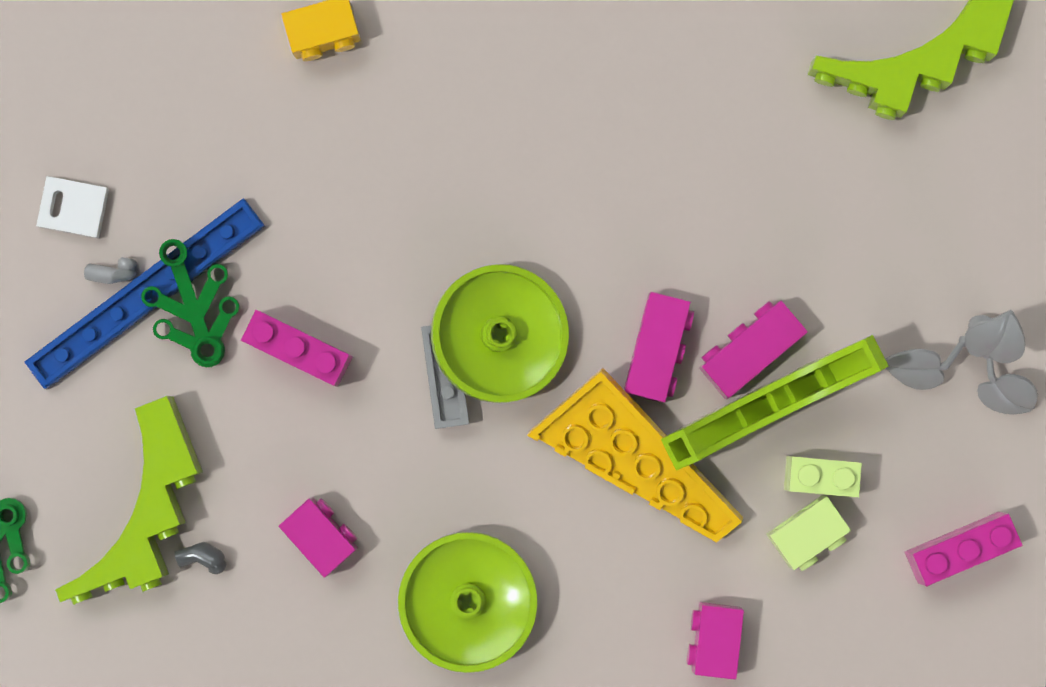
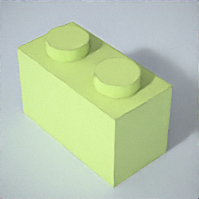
[784,456,862,498]
[766,495,851,571]

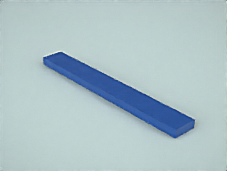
[24,198,265,389]

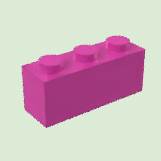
[624,292,694,403]
[699,301,808,399]
[240,310,353,387]
[904,512,1023,587]

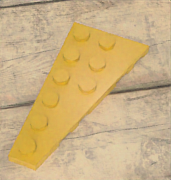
[527,368,743,543]

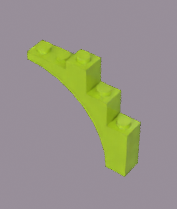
[807,0,1014,120]
[661,335,889,470]
[55,396,203,605]

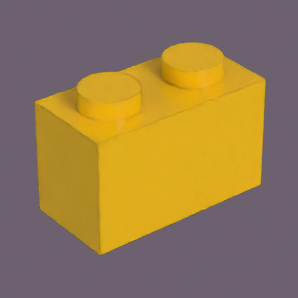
[281,0,361,61]

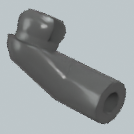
[175,542,226,574]

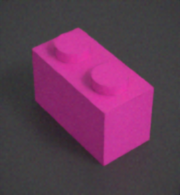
[278,497,358,578]
[687,602,744,680]

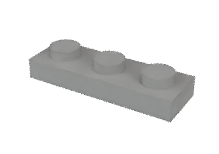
[421,325,469,429]

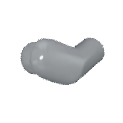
[84,257,137,284]

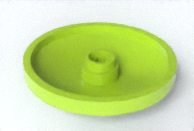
[431,264,569,403]
[398,532,537,673]

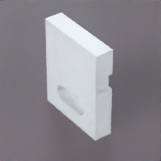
[36,176,109,239]

